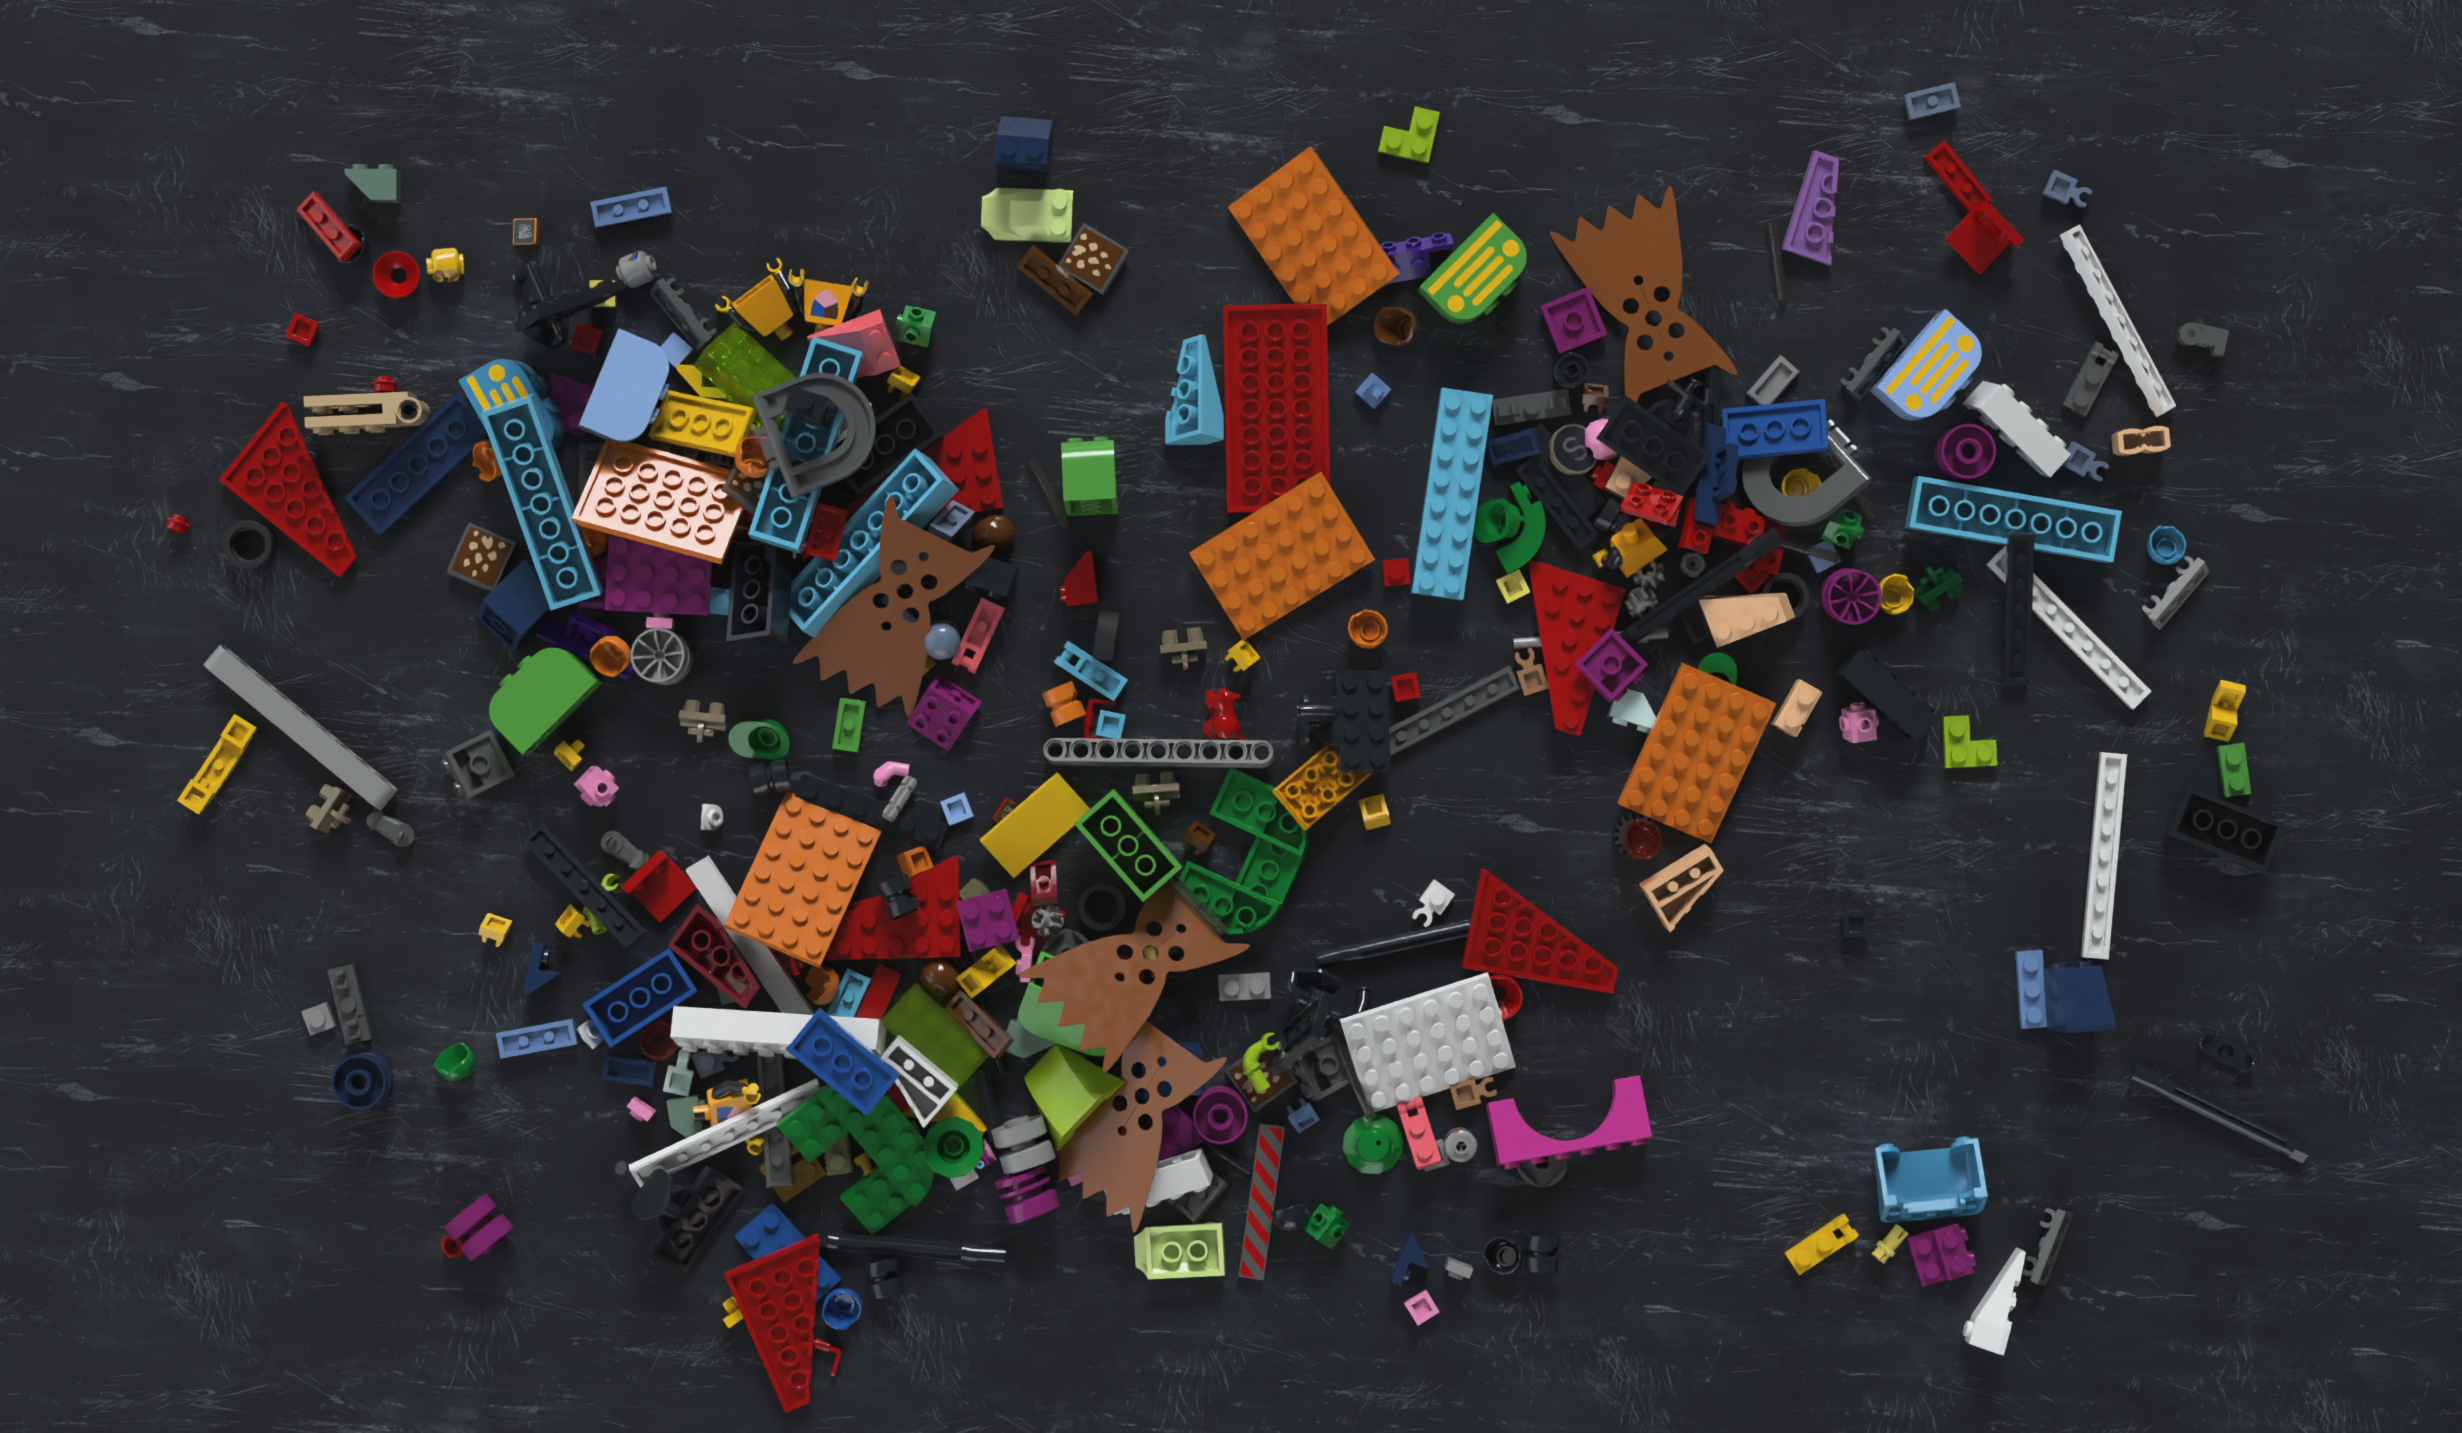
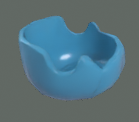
[2146,525,2187,565]

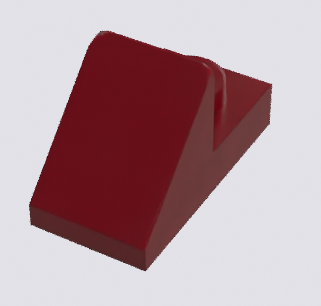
[1030,860,1059,906]

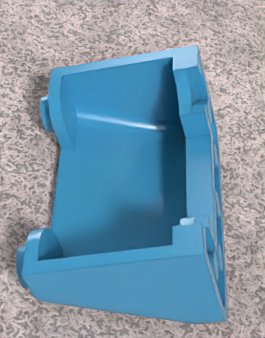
[1874,1137,1988,1223]

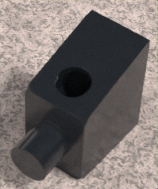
[781,386,837,430]

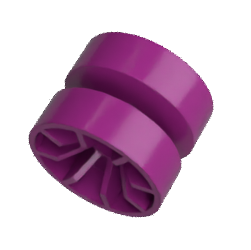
[1934,424,1996,481]
[1820,568,1882,625]
[1193,1086,1248,1144]
[443,1193,514,1261]

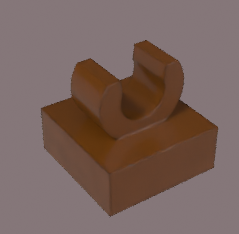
[1581,383,1609,414]
[1183,820,1216,855]

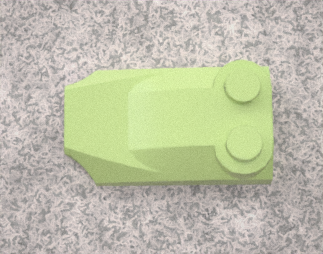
[981,188,1074,243]
[1134,1222,1225,1279]

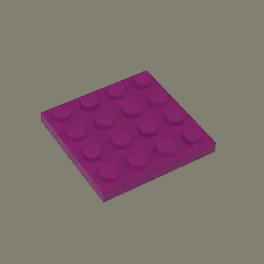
[605,534,713,616]

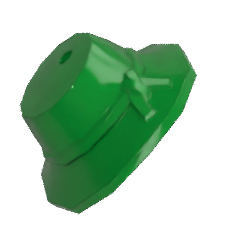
[1343,1113,1404,1174]
[923,1116,984,1178]

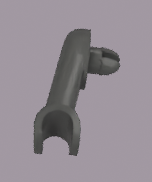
[366,808,414,847]
[601,831,650,871]

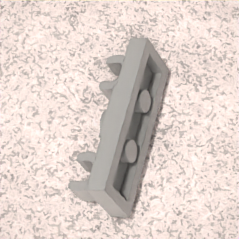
[2142,556,2210,630]

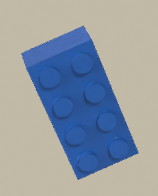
[582,948,701,1048]

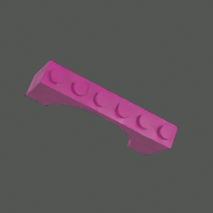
[1486,1075,1652,1169]

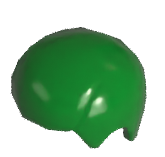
[434,1043,475,1081]

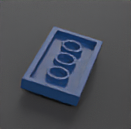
[1722,399,1829,460]
[786,1008,901,1116]
[734,1201,842,1301]

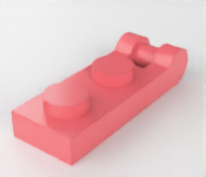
[951,598,1005,674]
[1396,1095,1442,1170]

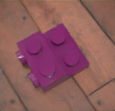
[1574,628,1648,702]
[1906,1221,1976,1287]

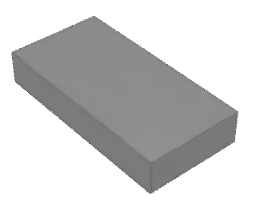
[1746,355,1800,405]

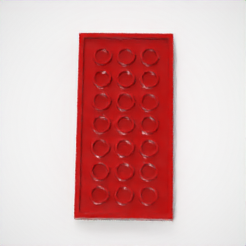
[1223,303,1330,513]

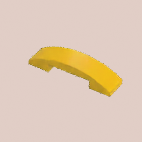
[177,714,257,815]

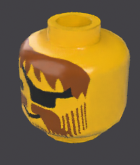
[426,248,464,282]

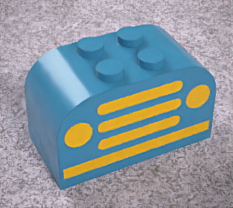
[458,359,565,452]

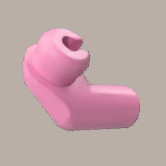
[873,761,910,787]

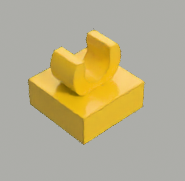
[887,366,921,400]
[1225,639,1260,672]
[554,739,585,772]
[555,904,590,938]
[478,913,512,947]
[723,1296,743,1328]

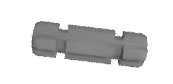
[882,776,917,822]

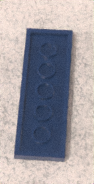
[344,392,489,536]

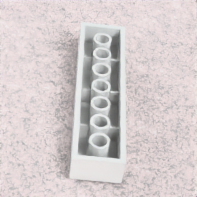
[670,1006,887,1059]

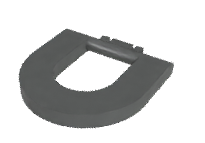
[752,373,876,498]
[1742,420,1872,527]

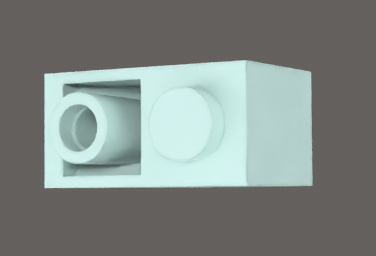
[1607,688,1656,734]

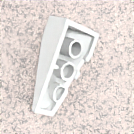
[1963,1248,2026,1356]

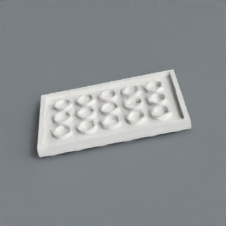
[1340,972,1516,1114]

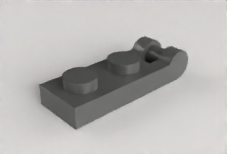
[2062,341,2119,417]

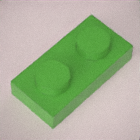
[832,698,866,752]
[2217,743,2251,797]

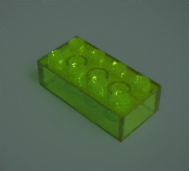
[694,322,796,428]
[881,982,990,1092]

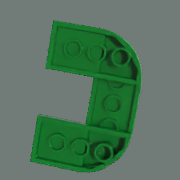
[1175,768,1309,935]
[776,1084,934,1235]

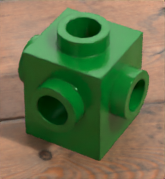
[895,305,936,347]
[1821,507,1864,550]
[1303,1203,1350,1249]

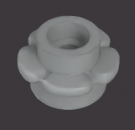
[1680,552,1706,577]

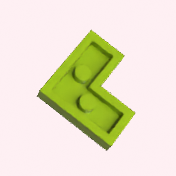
[1378,106,1440,163]
[1942,715,1997,768]

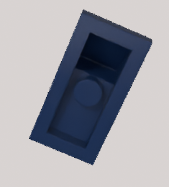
[523,941,561,994]
[1390,1231,1429,1286]

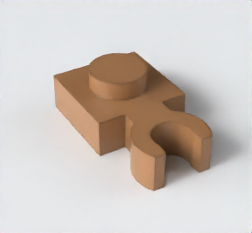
[1514,648,1548,696]
[1449,1077,1497,1110]

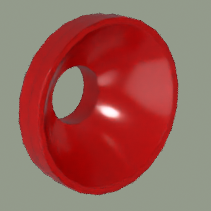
[373,251,421,298]
[1489,974,1523,1020]

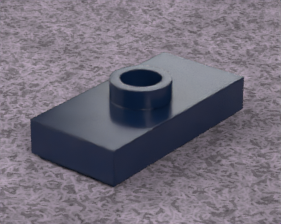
[1486,427,1543,466]
[602,1053,658,1088]

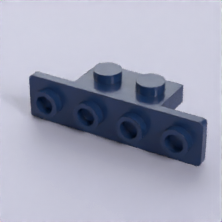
[1694,422,1739,525]

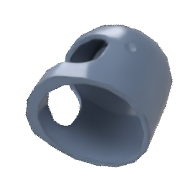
[924,619,961,660]

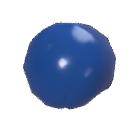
[822,1288,862,1330]

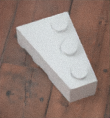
[881,1035,959,1128]

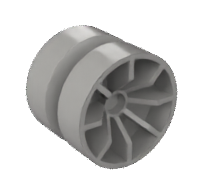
[631,628,693,685]
[991,1114,1056,1174]

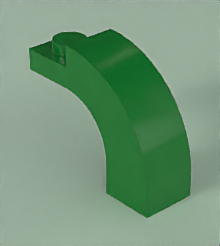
[1495,482,1546,575]

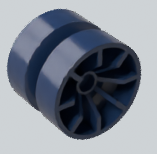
[331,1052,394,1110]

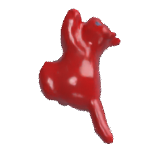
[1202,688,1245,740]

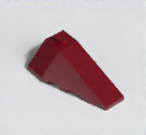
[667,904,761,1008]

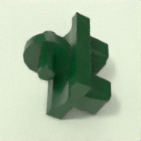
[1914,566,1963,612]

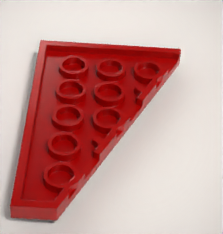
[219,402,358,578]
[846,408,1003,521]
[1528,560,1626,737]
[824,856,961,960]
[1461,869,1618,993]
[724,1233,820,1413]

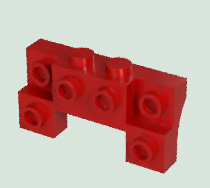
[1678,497,1786,575]

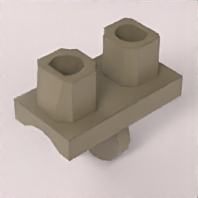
[1160,627,1207,670]
[678,699,727,743]
[1132,772,1180,815]
[305,784,353,833]

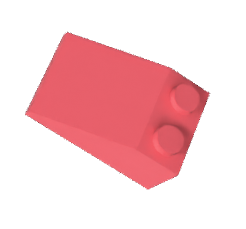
[807,309,901,377]

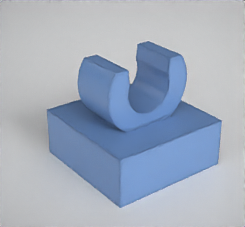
[1355,373,1391,409]
[1287,1098,1320,1133]

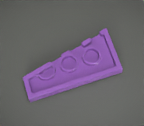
[1781,150,1839,265]

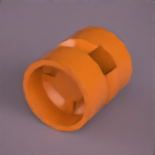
[1042,681,1086,727]

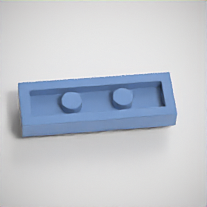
[590,187,672,228]
[2015,950,2047,1029]
[496,1019,578,1059]

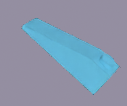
[1165,334,1224,445]

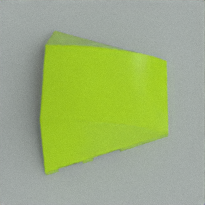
[1024,1043,1125,1151]

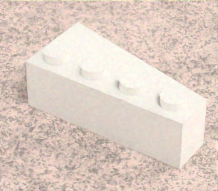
[1962,381,2071,477]

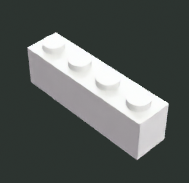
[1104,1148,1213,1215]

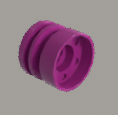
[995,1163,1060,1224]

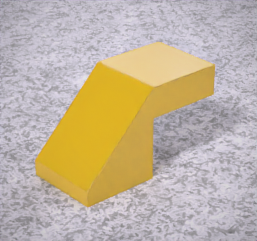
[677,364,730,400]
[2204,680,2246,742]
[956,944,1016,999]

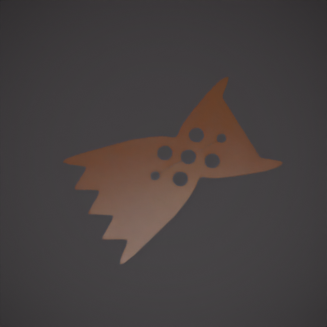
[1550,185,1737,402]
[793,495,995,719]
[1018,875,1250,1073]
[1051,1021,1227,1232]

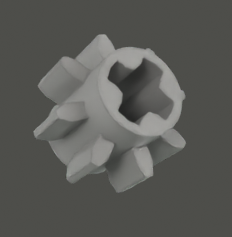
[1633,559,1665,590]
[1625,587,1659,618]
[1032,905,1064,937]

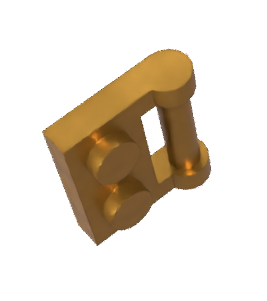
[758,1144,827,1203]

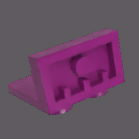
[907,674,982,751]

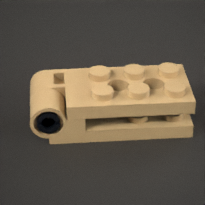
[304,392,431,435]

